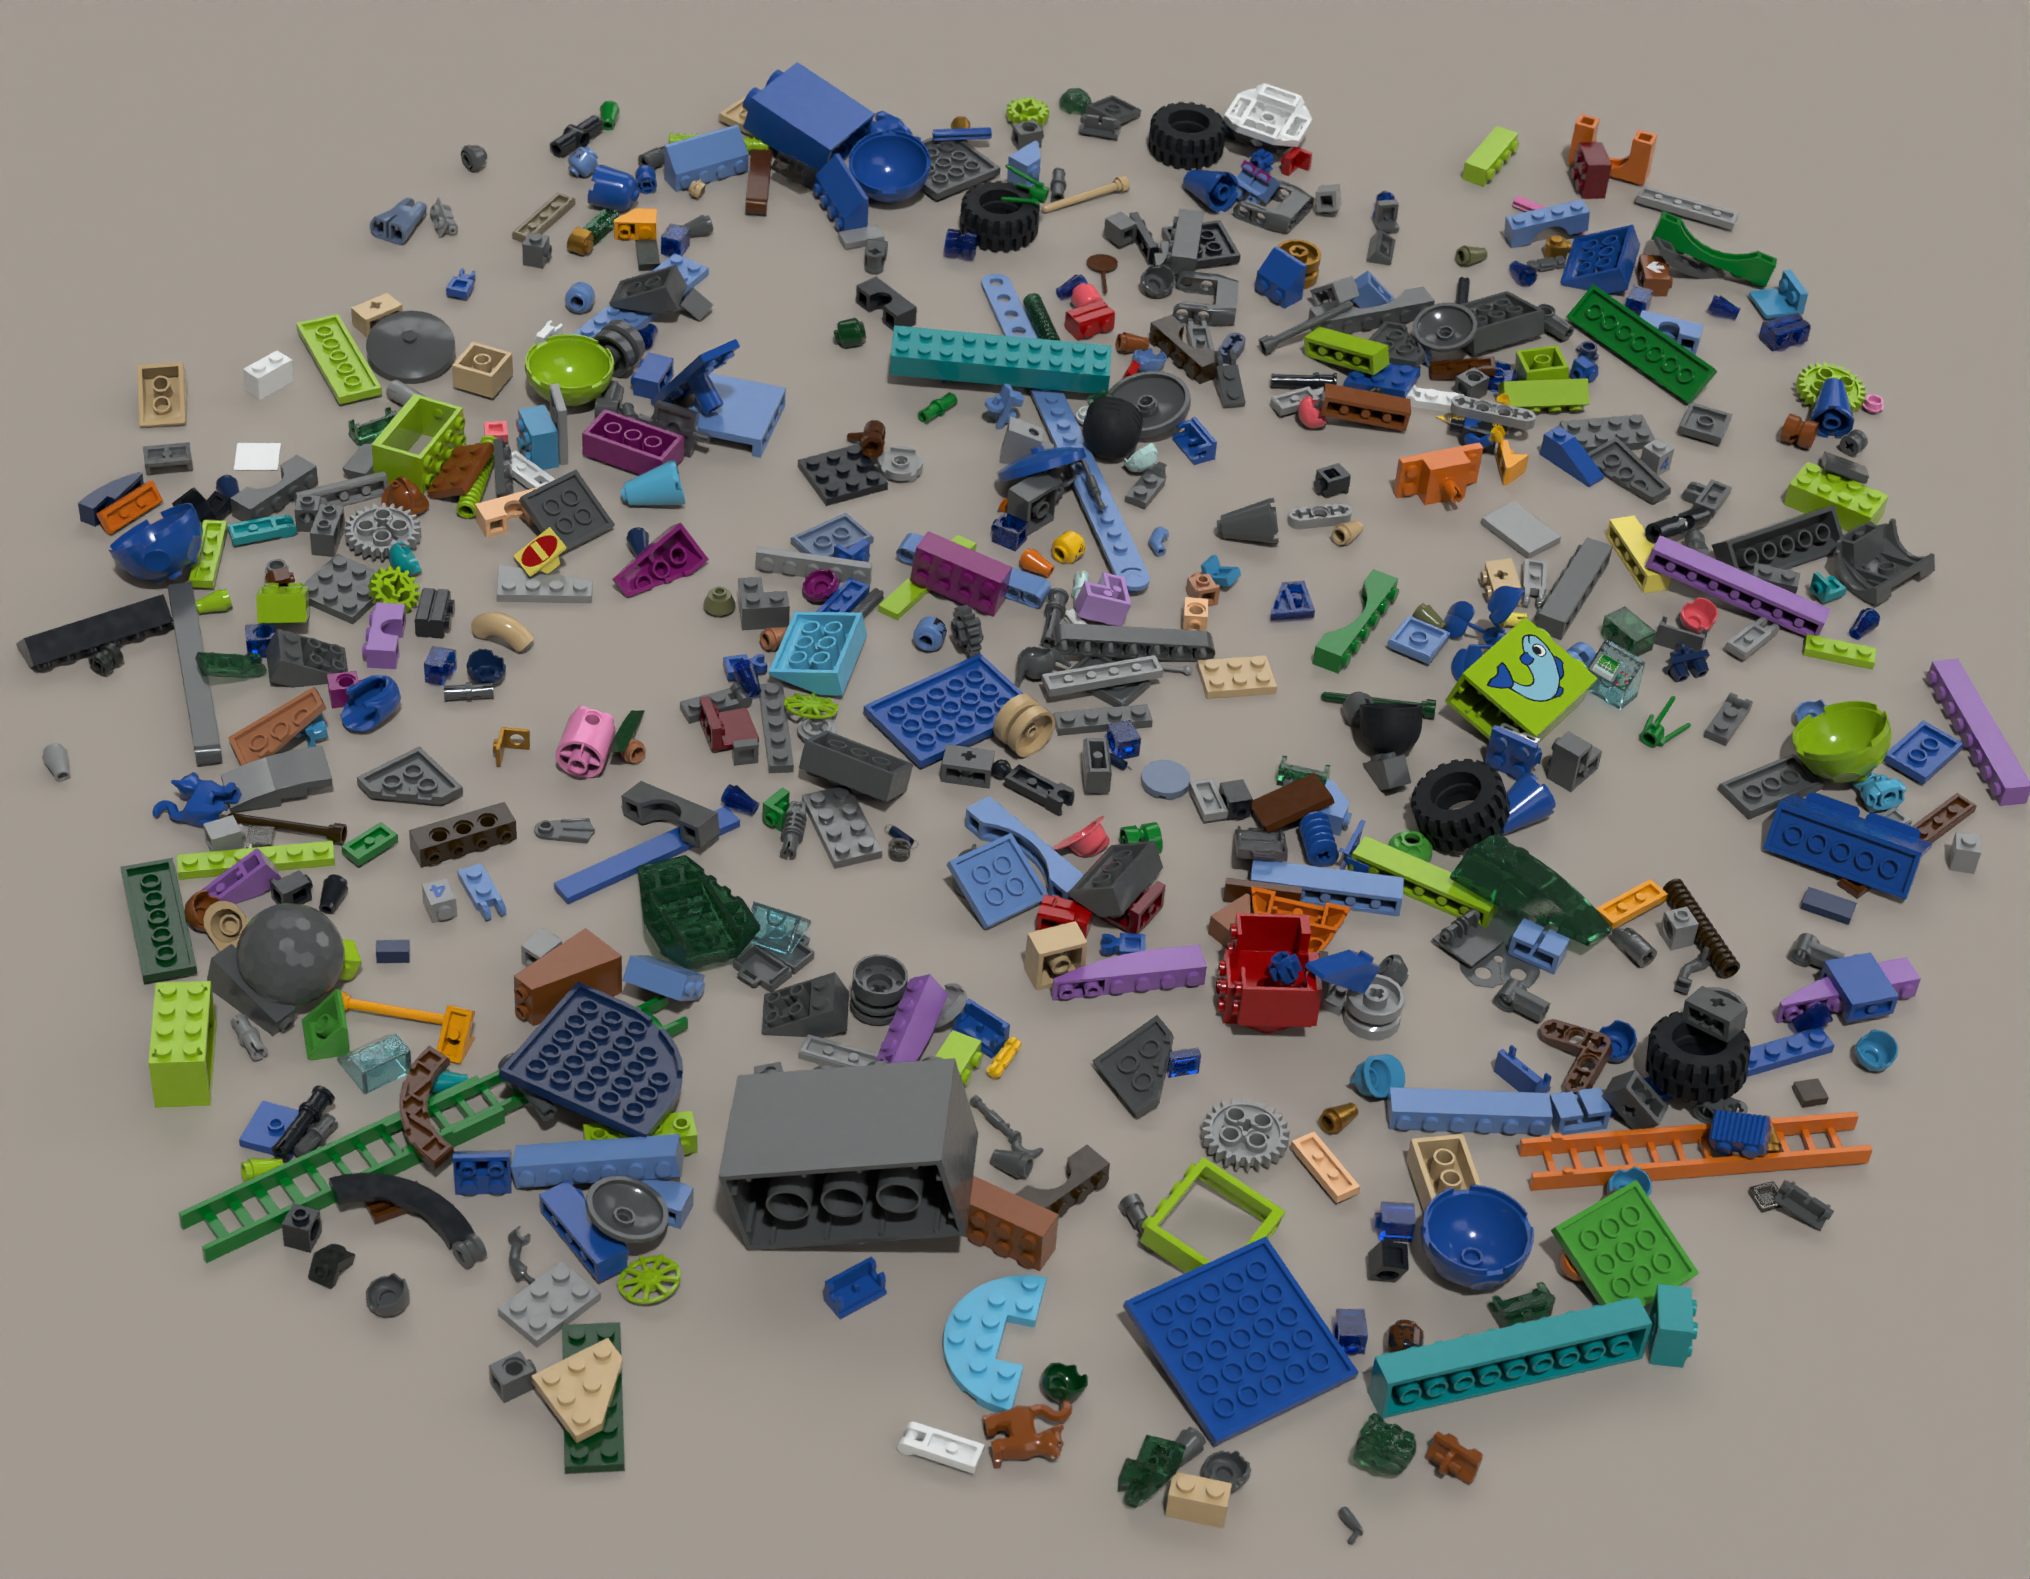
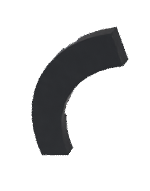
[329,1173,475,1249]

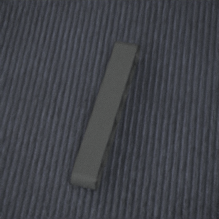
[1053,623,1215,662]

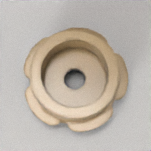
[688,179,706,199]

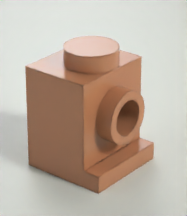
[1186,572,1220,607]

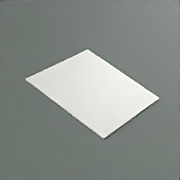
[234,443,281,470]

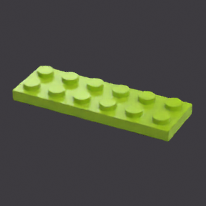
[296,314,382,405]

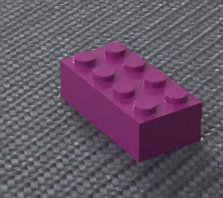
[582,409,684,475]
[910,531,1012,617]

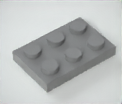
[498,1261,601,1348]

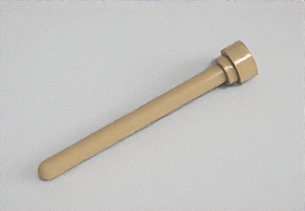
[1041,175,1130,213]

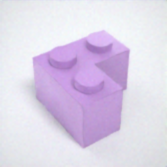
[1075,572,1131,626]

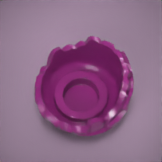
[802,569,839,603]

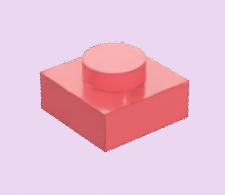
[484,421,508,442]

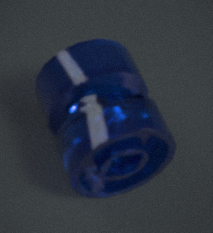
[944,228,978,260]

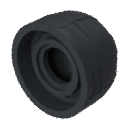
[1083,397,1143,459]
[1359,703,1423,756]

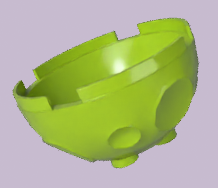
[1792,701,1892,783]

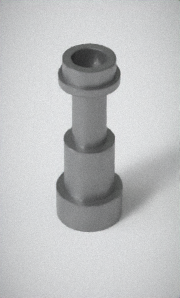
[1119,1193,1154,1252]

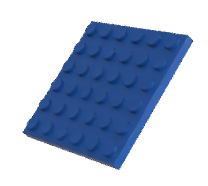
[1123,1237,1359,1446]

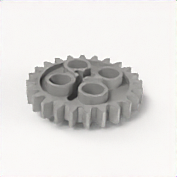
[344,503,421,561]
[1201,1097,1290,1172]

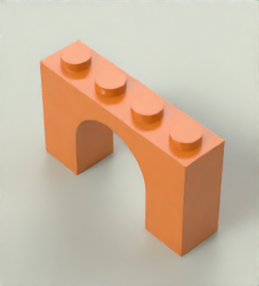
[1567,114,1658,185]

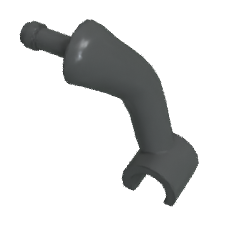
[1674,947,1710,994]
[508,1226,536,1284]

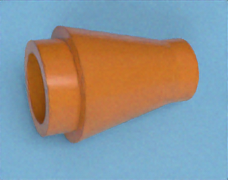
[1019,548,1055,578]

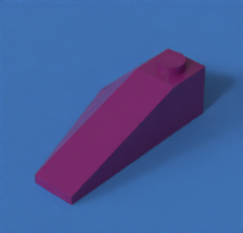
[612,523,709,598]

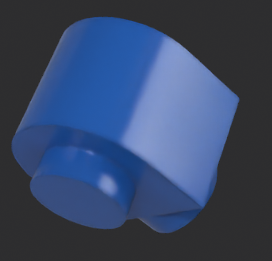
[1569,356,1599,382]

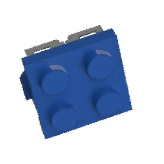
[1485,723,1542,779]

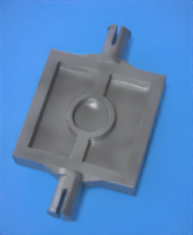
[638,400,711,457]

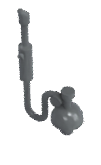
[1046,459,1106,511]

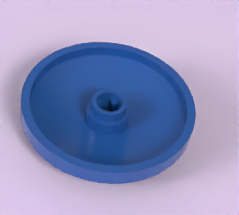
[997,446,1086,482]

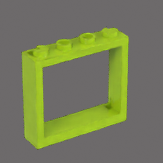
[1140,1157,1286,1273]

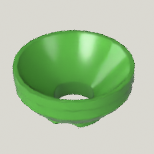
[1388,831,1432,863]

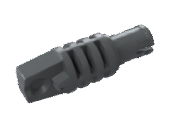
[780,801,807,860]

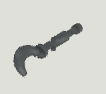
[970,1095,1043,1159]

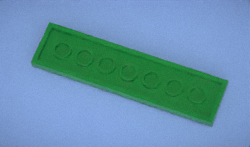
[1566,284,1717,405]

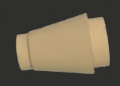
[1332,520,1363,545]

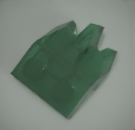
[1118,1435,1186,1508]

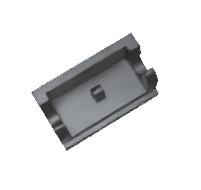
[143,442,193,475]

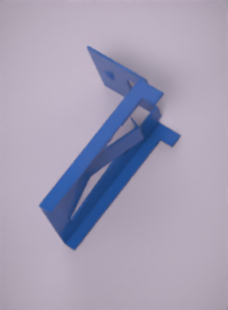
[1334,820,1370,873]

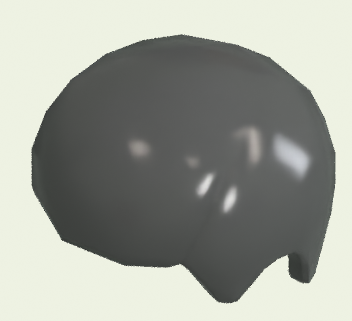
[366,1273,410,1316]

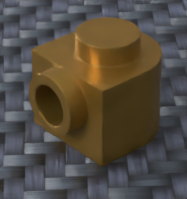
[567,227,594,256]
[1543,235,1571,260]

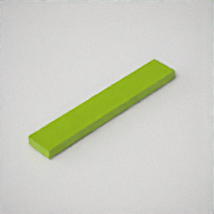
[878,535,977,620]

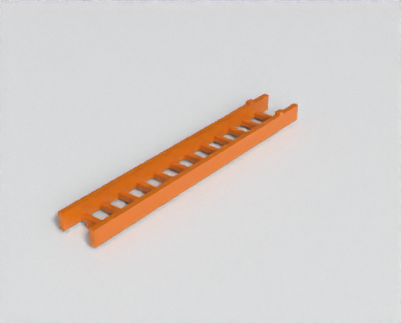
[1518,1111,1872,1191]

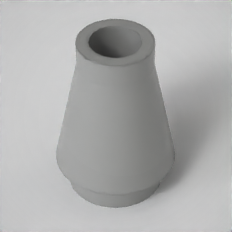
[42,743,70,781]

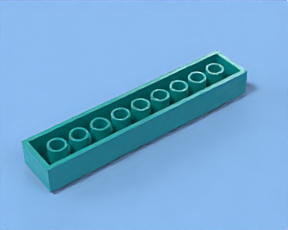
[890,325,1112,395]
[1368,1297,1653,1419]

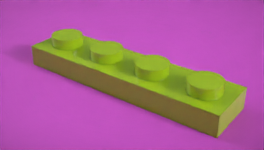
[189,520,228,588]

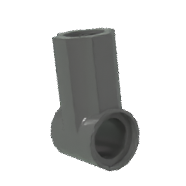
[1537,304,1574,342]
[595,381,624,417]
[1790,933,1845,968]
[1494,978,1551,1023]

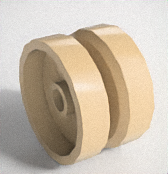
[993,694,1056,757]

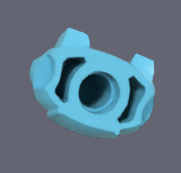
[1852,772,1906,813]

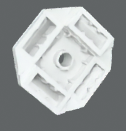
[1224,83,1312,155]

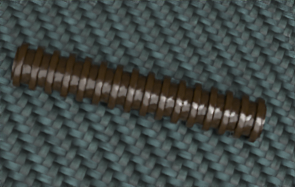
[1663,878,1740,978]

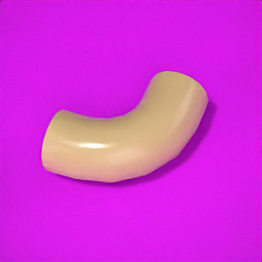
[471,611,534,652]

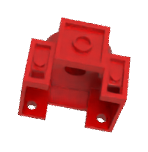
[1216,913,1323,1034]

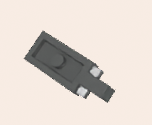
[1125,462,1167,509]

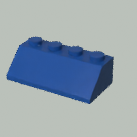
[813,154,869,232]

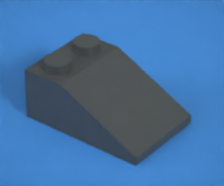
[609,265,687,314]

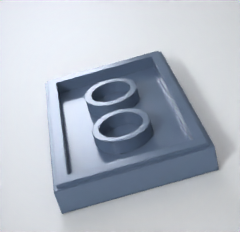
[791,513,874,557]

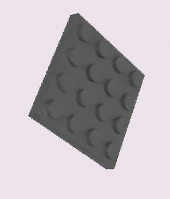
[921,137,1001,201]

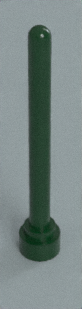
[1321,692,1436,719]

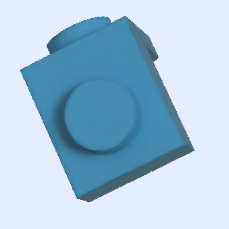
[1201,555,1241,588]

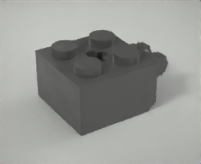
[1006,471,1062,537]

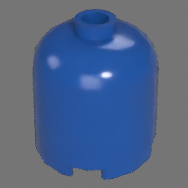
[587,164,640,212]

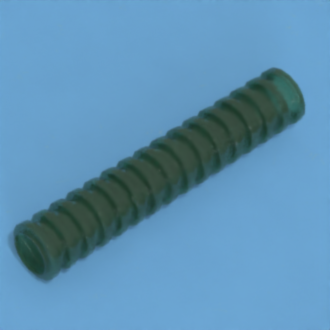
[1023,293,1061,341]

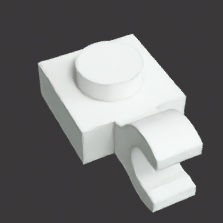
[535,320,563,345]

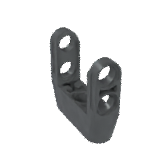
[1233,178,1314,233]
[1173,271,1239,327]

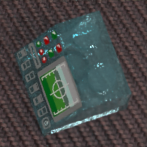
[1588,639,1645,710]
[337,1034,412,1095]

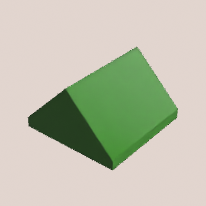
[302,989,350,1061]

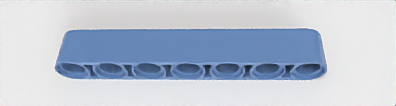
[896,533,1051,608]

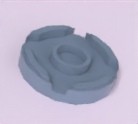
[1141,760,1190,799]

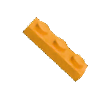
[1594,879,1668,930]

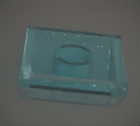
[742,902,811,955]

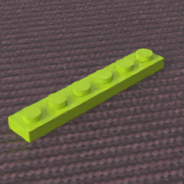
[177,841,335,880]

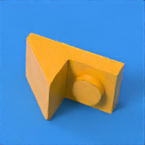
[1496,440,1529,485]
[436,1005,476,1064]

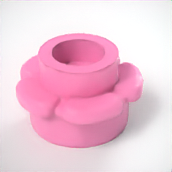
[1863,394,1884,414]

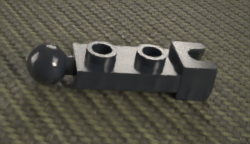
[992,759,1075,816]

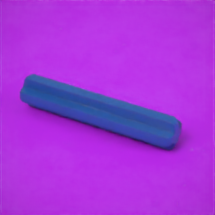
[932,127,992,141]

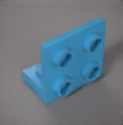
[1749,270,1808,319]

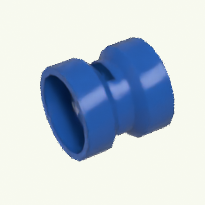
[635,165,657,194]

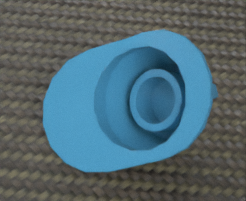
[1350,1054,1405,1098]

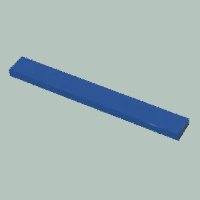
[554,806,740,904]

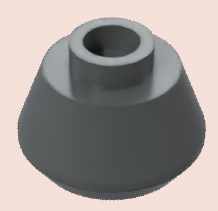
[461,145,487,172]
[1377,954,1408,987]

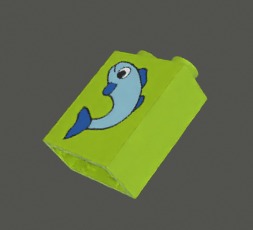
[1445,617,1598,744]

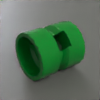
[1119,822,1163,854]

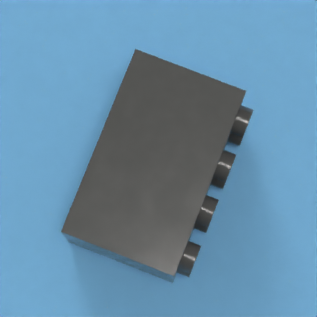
[719,1057,978,1251]

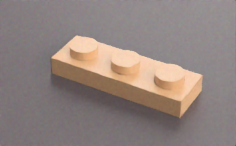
[1291,1132,1360,1203]

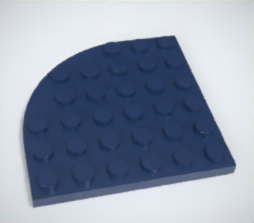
[499,982,683,1138]

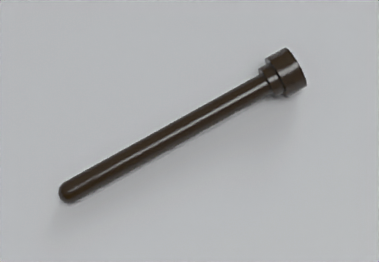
[227,813,347,844]

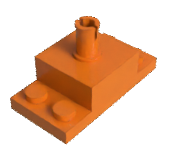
[1393,442,1483,505]

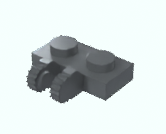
[1682,479,1732,517]

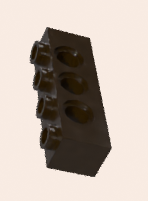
[409,802,517,868]

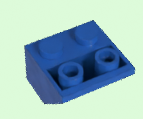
[453,1150,512,1195]

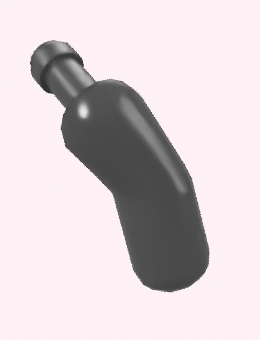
[1339,1507,1363,1545]

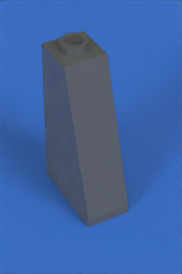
[207,944,297,1036]

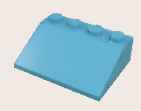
[768,612,867,696]

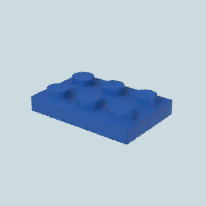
[1344,362,1420,398]
[1883,720,1964,784]

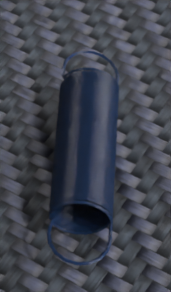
[1110,753,1132,770]
[885,824,918,849]

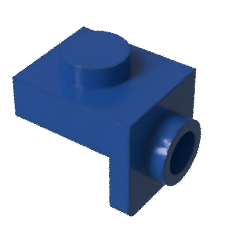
[834,539,870,562]

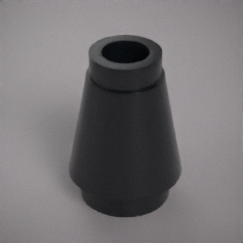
[319,874,348,914]

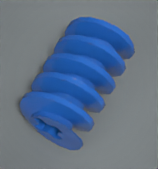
[1299,811,1339,867]

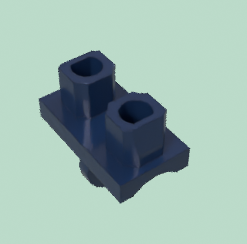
[1662,643,1710,683]

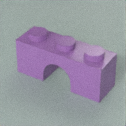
[362,602,406,669]

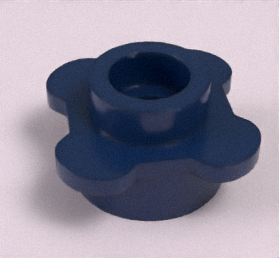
[1577,341,1599,360]

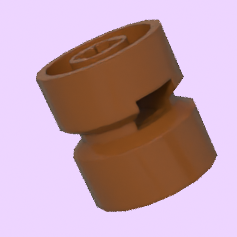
[1780,414,1819,450]

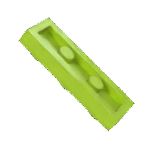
[1803,634,1876,670]

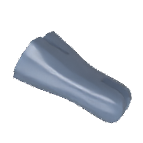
[370,198,427,246]

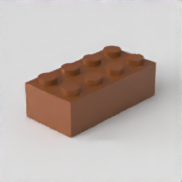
[964,1176,1059,1271]

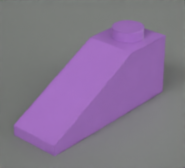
[200,848,282,904]

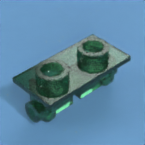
[583,208,619,246]

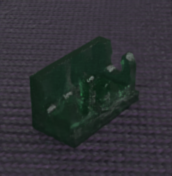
[348,407,397,448]
[1276,755,1331,786]
[1487,1282,1556,1328]

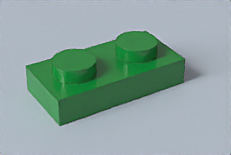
[341,822,398,866]

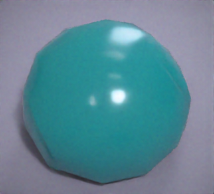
[389,541,422,577]

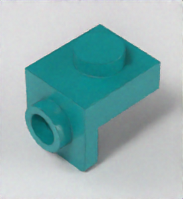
[1809,572,1847,603]

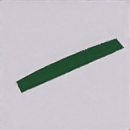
[610,710,645,752]

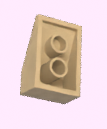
[137,362,187,428]

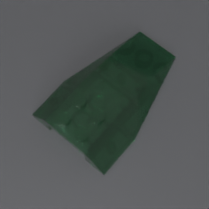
[1450,834,1612,947]
[637,855,760,969]

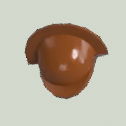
[381,476,429,515]

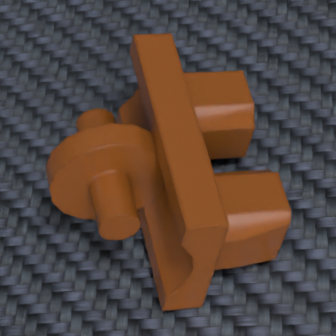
[1425,1431,1483,1485]

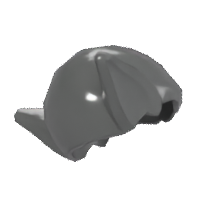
[1016,646,1071,682]

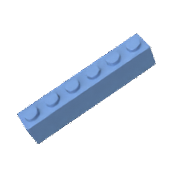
[1250,859,1404,916]
[1386,1087,1553,1135]
[511,1134,684,1188]

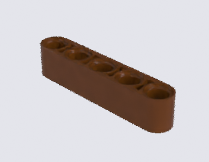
[745,149,772,215]

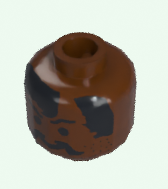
[1386,1319,1424,1353]

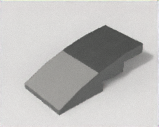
[221,745,332,812]

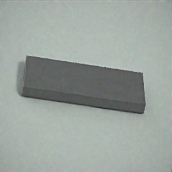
[1718,754,1825,820]

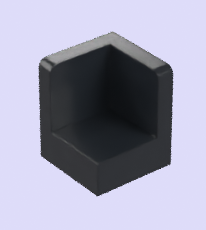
[172,487,214,523]

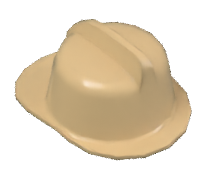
[203,901,249,951]

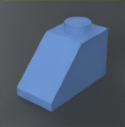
[1350,271,1394,308]
[1319,779,1352,836]

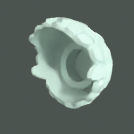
[1124,443,1158,472]

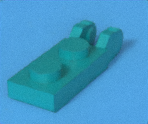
[227,514,298,546]

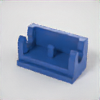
[1172,417,1217,465]
[951,999,1010,1059]
[1494,1045,1551,1093]
[824,1256,887,1320]

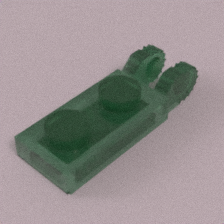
[195,652,267,678]

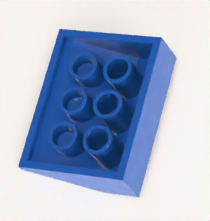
[1561,225,1640,294]

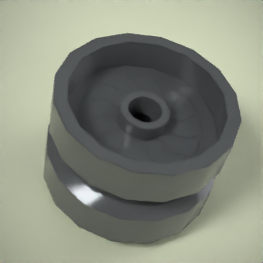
[593,320,645,377]

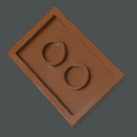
[427,442,494,499]

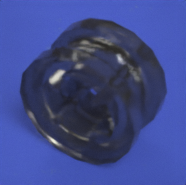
[888,838,911,862]

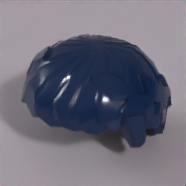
[466,649,506,685]

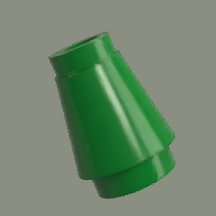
[600,100,620,130]

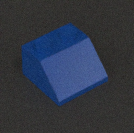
[1255,246,1307,309]

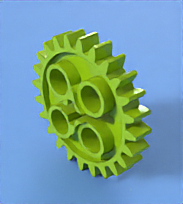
[1795,361,1866,414]

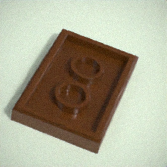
[1251,773,1335,833]

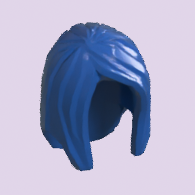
[340,675,401,732]

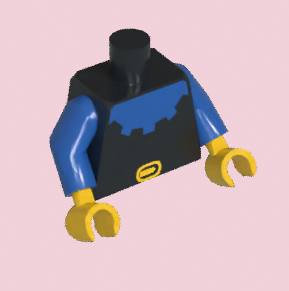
[1449,393,1511,454]

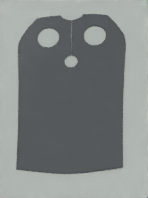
[1457,900,1540,988]

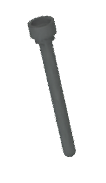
[1259,301,1353,354]

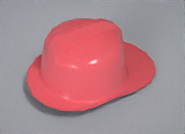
[1053,816,1110,857]

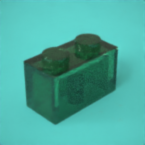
[1601,606,1657,659]

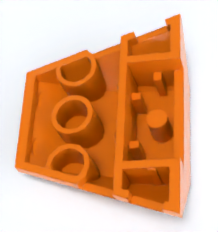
[1251,886,1351,952]

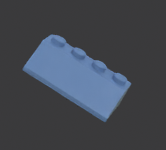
[664,125,749,192]

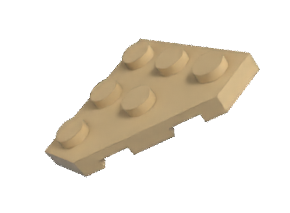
[531,1338,623,1443]

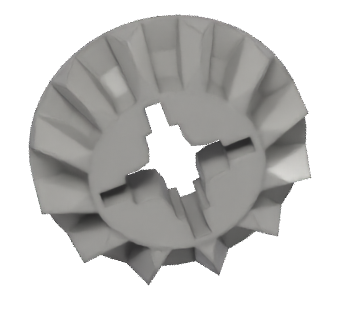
[797,718,836,742]

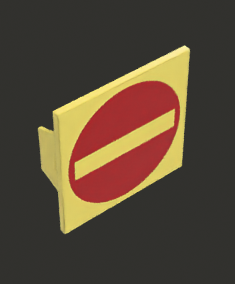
[513,527,567,577]

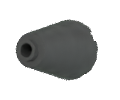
[1217,498,1279,543]

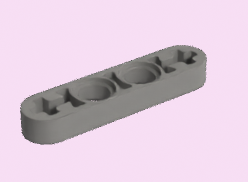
[1450,395,1536,430]

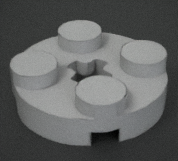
[878,446,923,483]

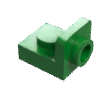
[762,787,790,832]

